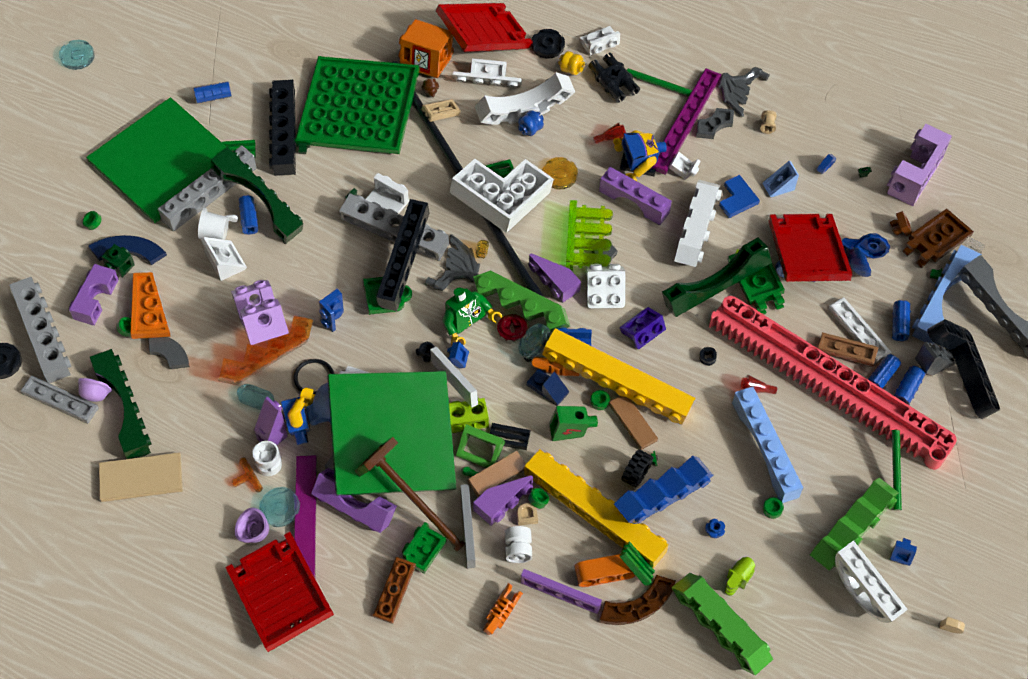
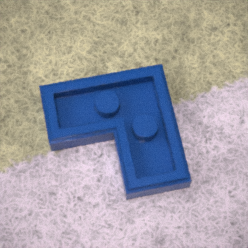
[719,175,760,218]

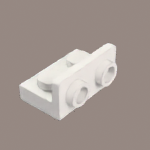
[580,26,620,56]

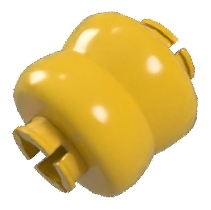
[558,51,585,75]

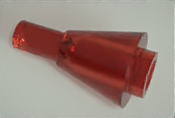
[593,122,626,144]
[740,375,777,394]

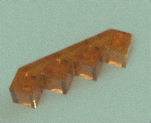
[218,316,313,385]

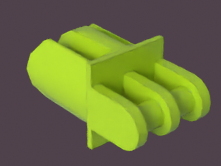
[725,557,755,596]

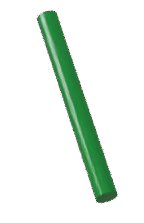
[627,68,693,96]
[892,430,902,511]

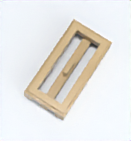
[421,99,461,122]

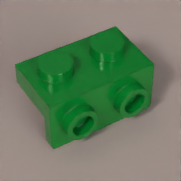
[402,522,447,574]

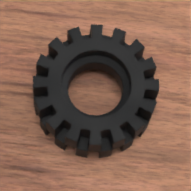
[621,449,654,488]

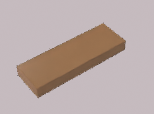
[817,332,879,366]
[609,396,658,450]
[467,451,526,497]

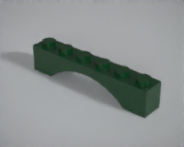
[210,147,304,244]
[662,237,772,317]
[90,349,152,459]

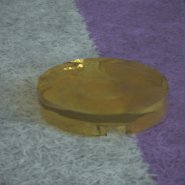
[542,157,578,190]

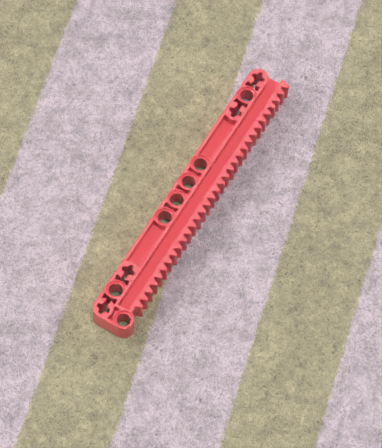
[709,296,957,470]

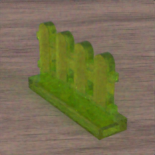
[566,200,613,272]

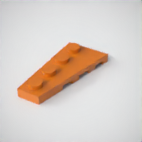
[131,272,171,339]

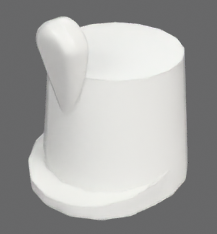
[198,208,238,240]

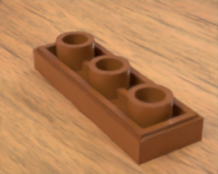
[373,557,416,624]

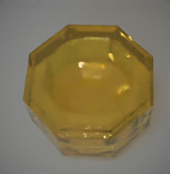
[475,240,489,259]

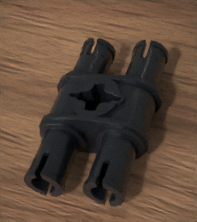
[588,52,640,103]

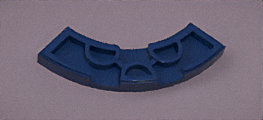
[88,235,167,265]

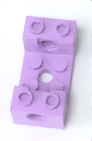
[887,124,952,206]
[231,280,289,345]

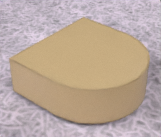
[517,503,538,526]
[939,617,965,634]

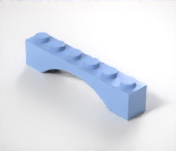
[912,245,982,344]
[732,386,803,503]

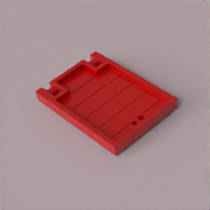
[436,3,533,52]
[768,214,852,282]
[225,532,334,652]

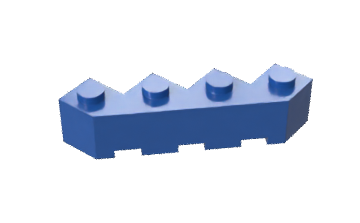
[614,455,714,524]

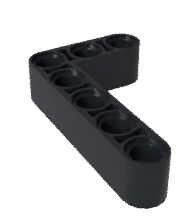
[927,319,1000,419]

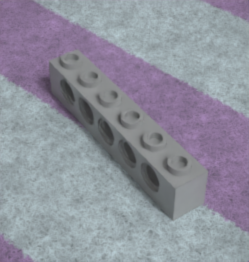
[158,146,257,232]
[339,194,449,261]
[9,277,72,383]

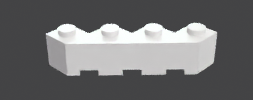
[674,180,722,267]

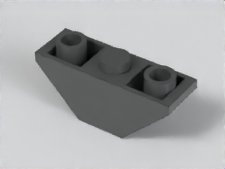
[915,342,956,376]

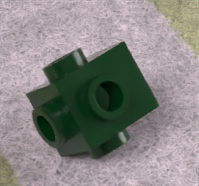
[102,244,135,278]

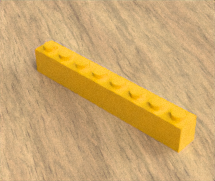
[542,328,695,425]
[524,449,669,568]

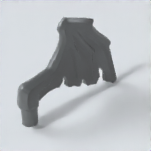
[718,67,770,117]
[426,234,480,291]

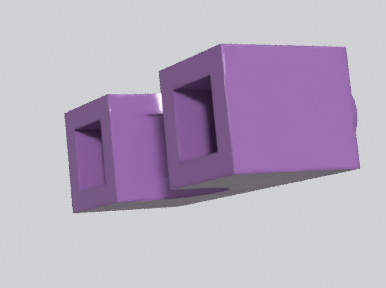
[69,264,119,326]

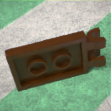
[902,208,974,268]

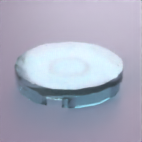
[59,40,95,70]
[519,323,550,359]
[259,487,300,527]

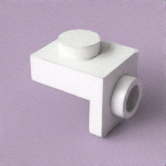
[668,152,701,180]

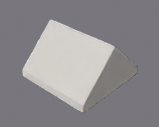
[201,237,247,281]

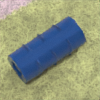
[194,81,232,103]
[239,195,258,235]
[892,300,911,341]
[868,354,901,389]
[894,366,925,405]

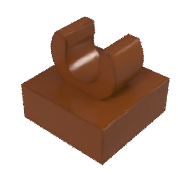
[890,211,913,236]

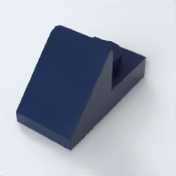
[526,369,569,406]

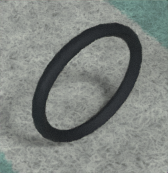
[293,359,334,395]

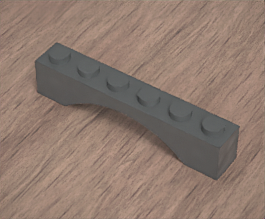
[958,255,1028,356]

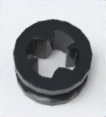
[699,347,717,366]

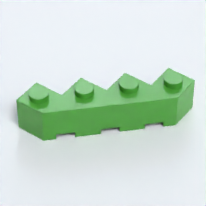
[473,270,571,332]
[810,478,899,571]
[672,572,774,675]

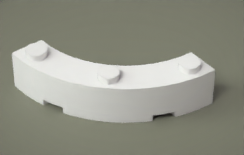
[475,72,575,125]

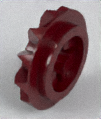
[497,314,528,342]

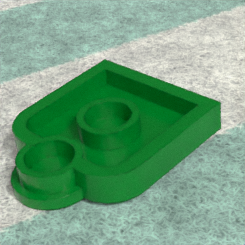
[363,277,412,315]

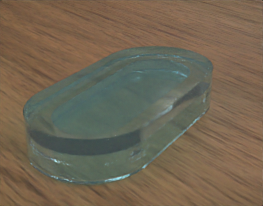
[237,384,274,410]

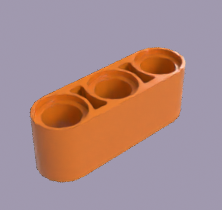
[574,554,636,587]

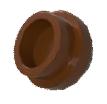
[422,78,439,97]

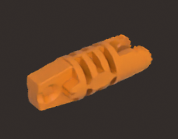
[532,357,580,376]
[483,583,523,635]

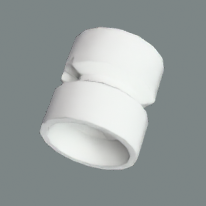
[253,441,282,476]
[505,526,532,563]

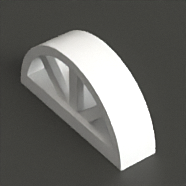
[835,541,908,623]

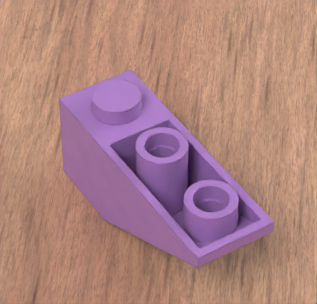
[528,253,581,303]
[254,396,288,445]
[473,475,533,526]

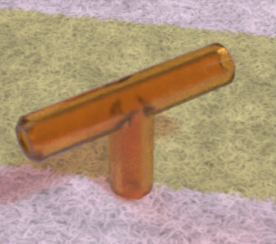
[231,457,263,492]

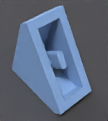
[762,161,799,197]

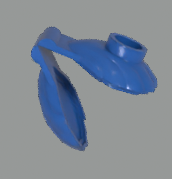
[842,233,890,277]

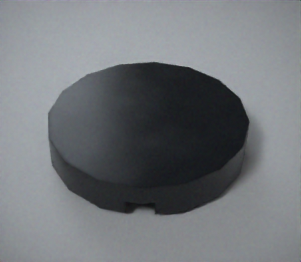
[531,29,565,59]
[0,343,22,379]

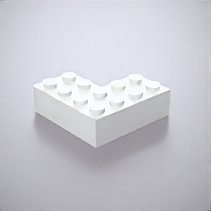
[450,159,554,233]

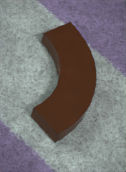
[599,575,676,625]

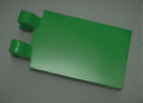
[728,253,785,314]

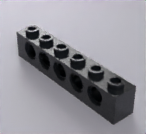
[269,79,296,176]
[376,199,430,311]

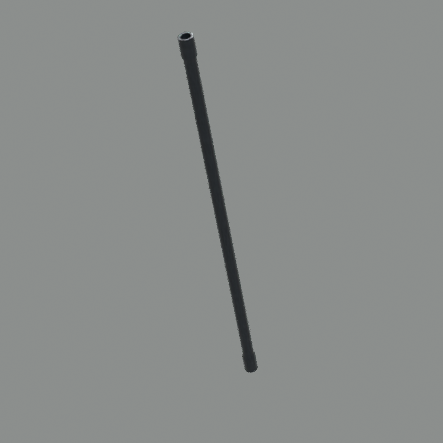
[391,61,544,297]

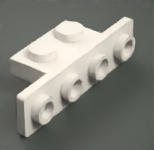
[452,58,522,87]

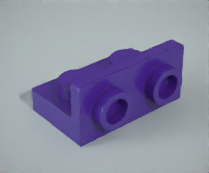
[620,307,666,349]

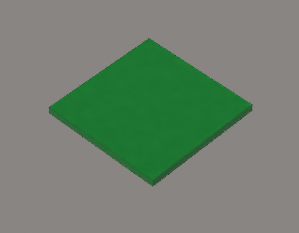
[295,56,420,154]
[86,97,227,223]
[327,371,457,496]

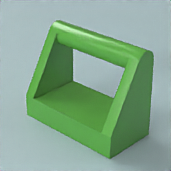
[456,424,505,468]

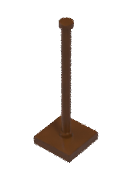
[354,437,465,552]

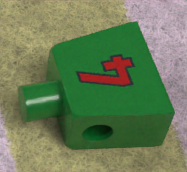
[549,406,598,441]

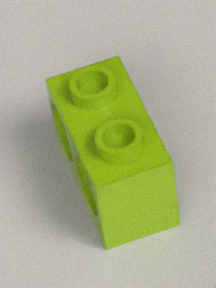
[449,398,489,433]

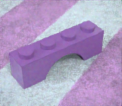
[599,167,672,225]
[311,468,397,533]

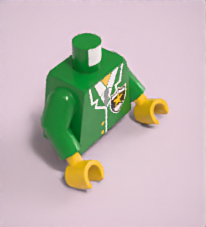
[442,287,502,345]

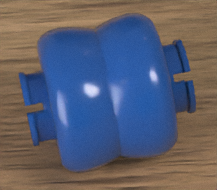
[518,110,544,136]

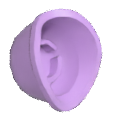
[78,378,112,402]
[235,508,269,543]

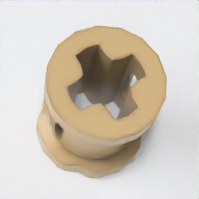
[760,110,777,134]

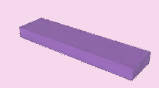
[521,569,602,614]

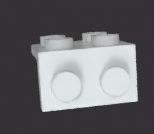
[361,173,409,220]
[586,264,625,309]

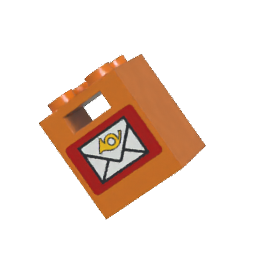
[398,19,454,78]

